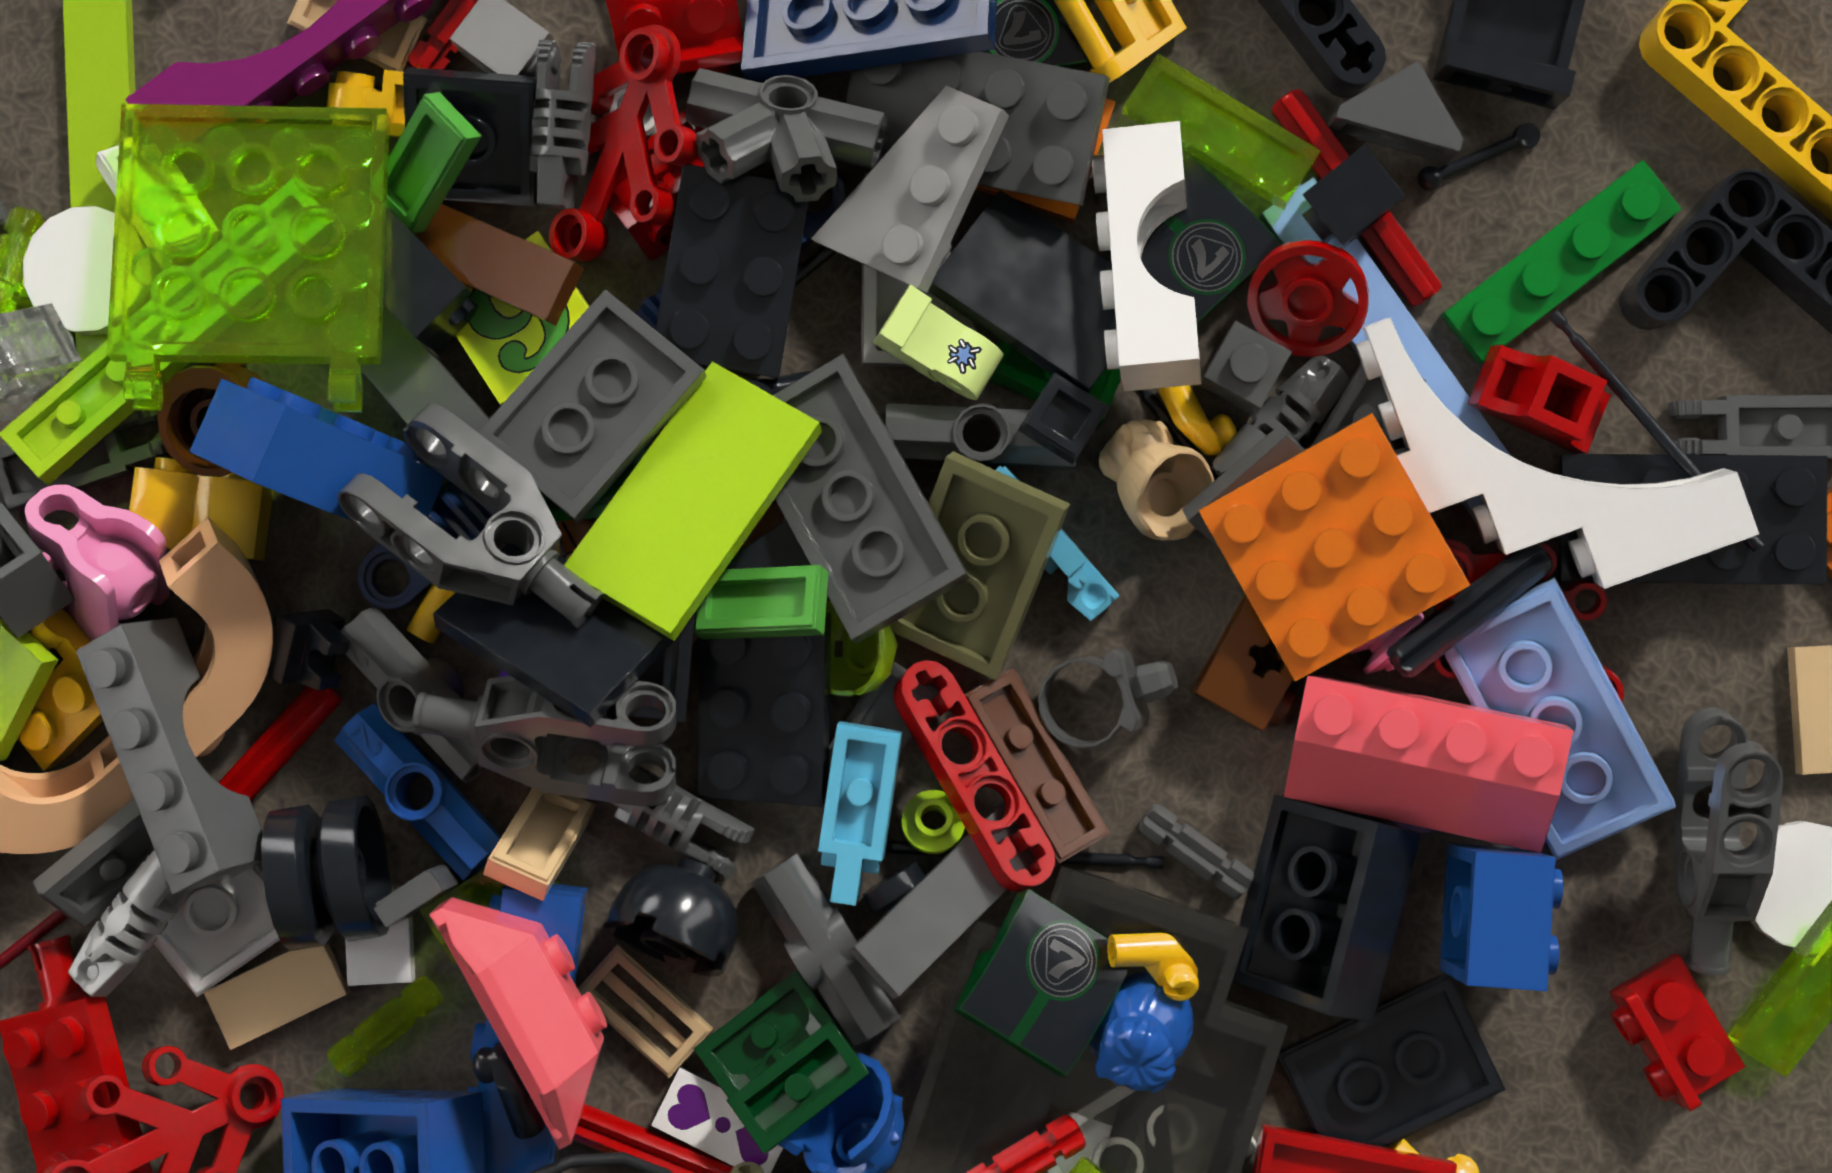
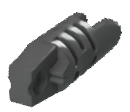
[530,40,596,209]
[1211,355,1351,477]
[610,767,755,879]

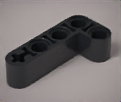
[1258,0,1386,98]

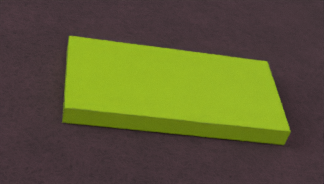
[564,362,822,641]

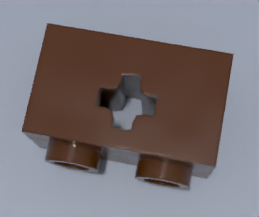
[1190,594,1296,731]

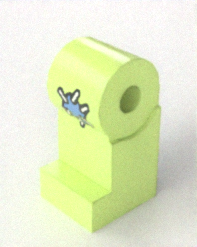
[873,284,1004,400]

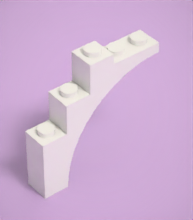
[1355,318,1759,589]

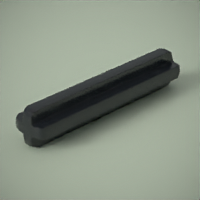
[1387,543,1553,677]

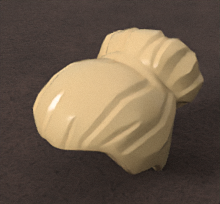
[1099,419,1215,541]

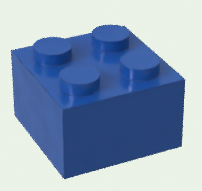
[1439,843,1563,991]

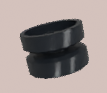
[261,795,392,951]

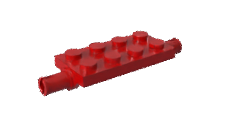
[0,934,153,1173]

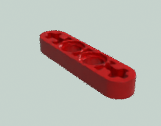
[893,660,1055,892]

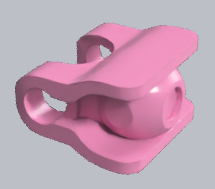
[25,485,170,641]

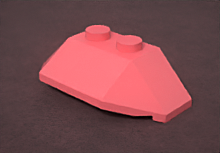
[429,897,607,1150]

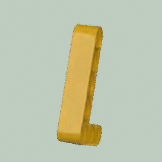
[1639,0,1832,222]

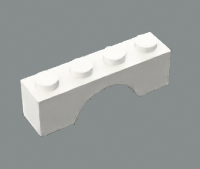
[1092,121,1202,391]

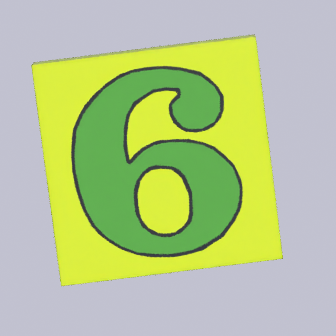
[455,231,590,405]

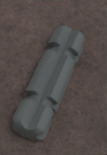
[1138,804,1255,899]

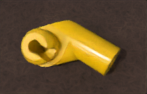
[1157,385,1237,456]

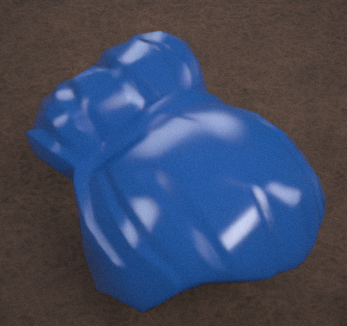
[1089,972,1194,1093]

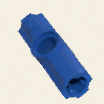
[334,702,502,881]

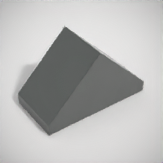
[1328,61,1463,164]

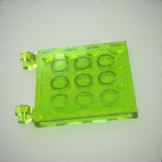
[106,104,390,413]

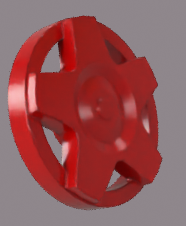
[1247,240,1369,357]

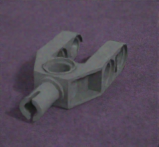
[337,403,604,628]
[412,676,676,807]
[1674,707,1783,976]

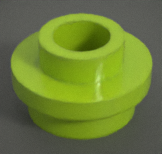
[901,790,965,854]

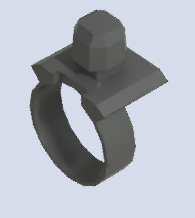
[1038,647,1178,748]

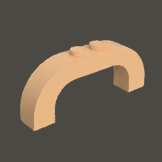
[0,517,273,854]

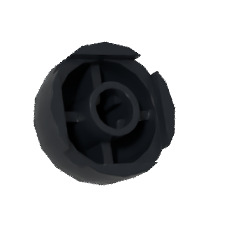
[603,858,738,977]

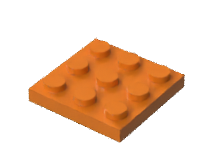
[1198,413,1471,682]

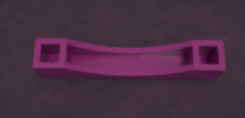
[125,0,433,171]

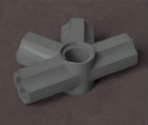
[686,68,888,203]

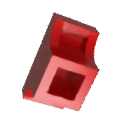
[1467,345,1611,454]

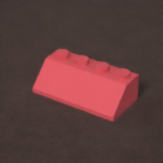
[1284,673,1573,853]

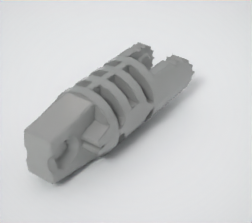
[68,850,192,997]

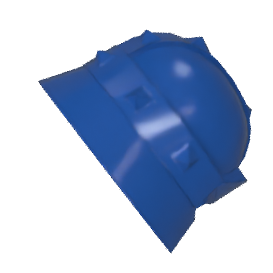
[779,1052,904,1173]

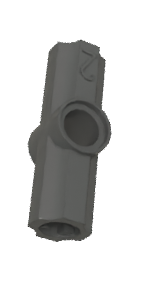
[885,403,1076,469]
[341,605,486,784]
[751,852,901,1047]

